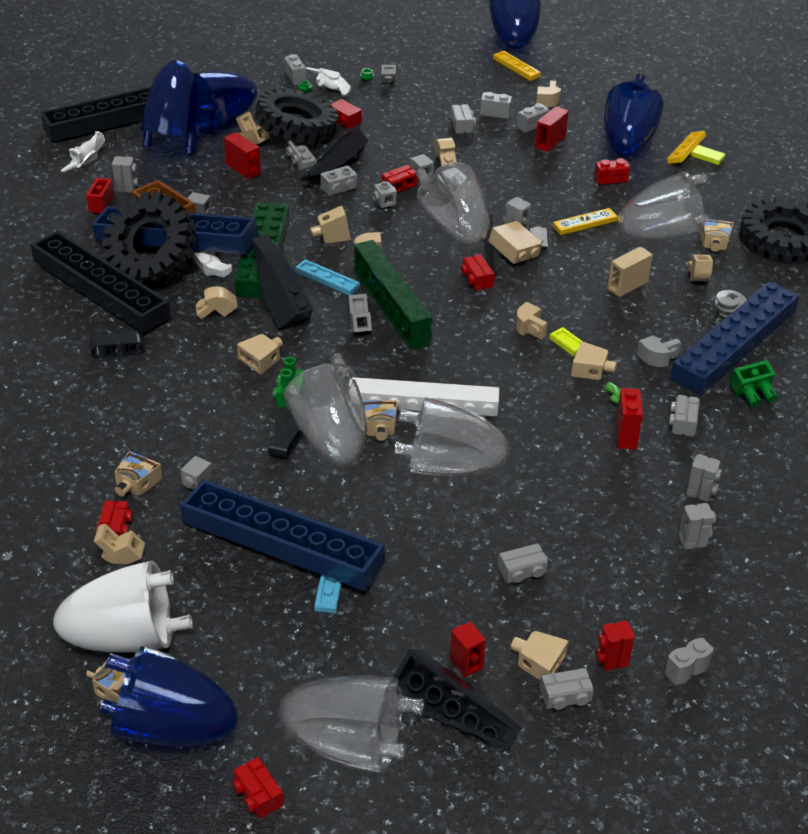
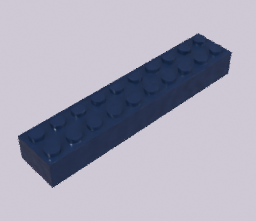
[91,206,259,255]
[670,281,800,396]
[180,479,385,591]

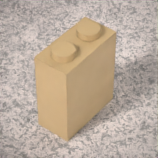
[489,221,542,264]
[608,247,653,297]

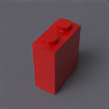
[535,106,569,152]
[224,132,261,179]
[615,388,643,450]

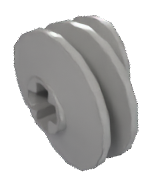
[715,290,746,318]

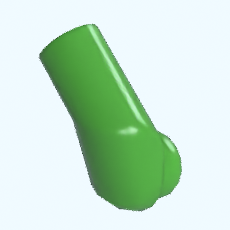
[605,382,621,404]

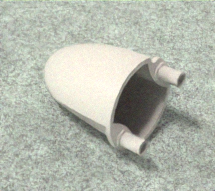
[53,561,193,653]

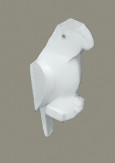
[306,67,352,97]
[61,131,105,173]
[192,250,232,277]

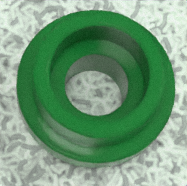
[360,68,374,81]
[298,81,312,93]

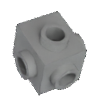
[372,181,397,208]

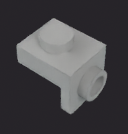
[381,65,396,83]
[529,226,548,249]

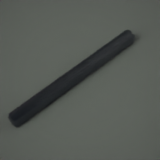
[484,214,497,277]

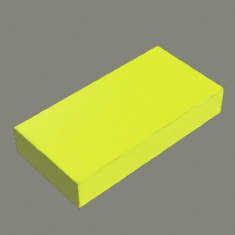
[691,145,725,165]
[549,327,583,356]

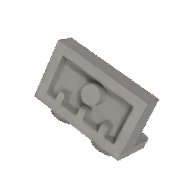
[286,141,317,169]

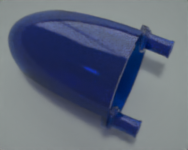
[489,0,541,49]
[140,60,200,154]
[170,70,258,132]
[604,74,664,157]
[99,645,238,747]

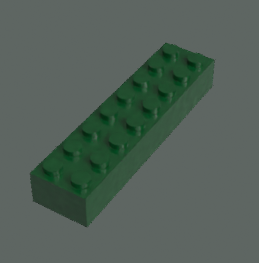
[234,202,290,298]
[354,240,433,351]

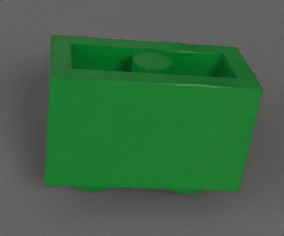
[273,357,305,409]
[729,360,778,407]

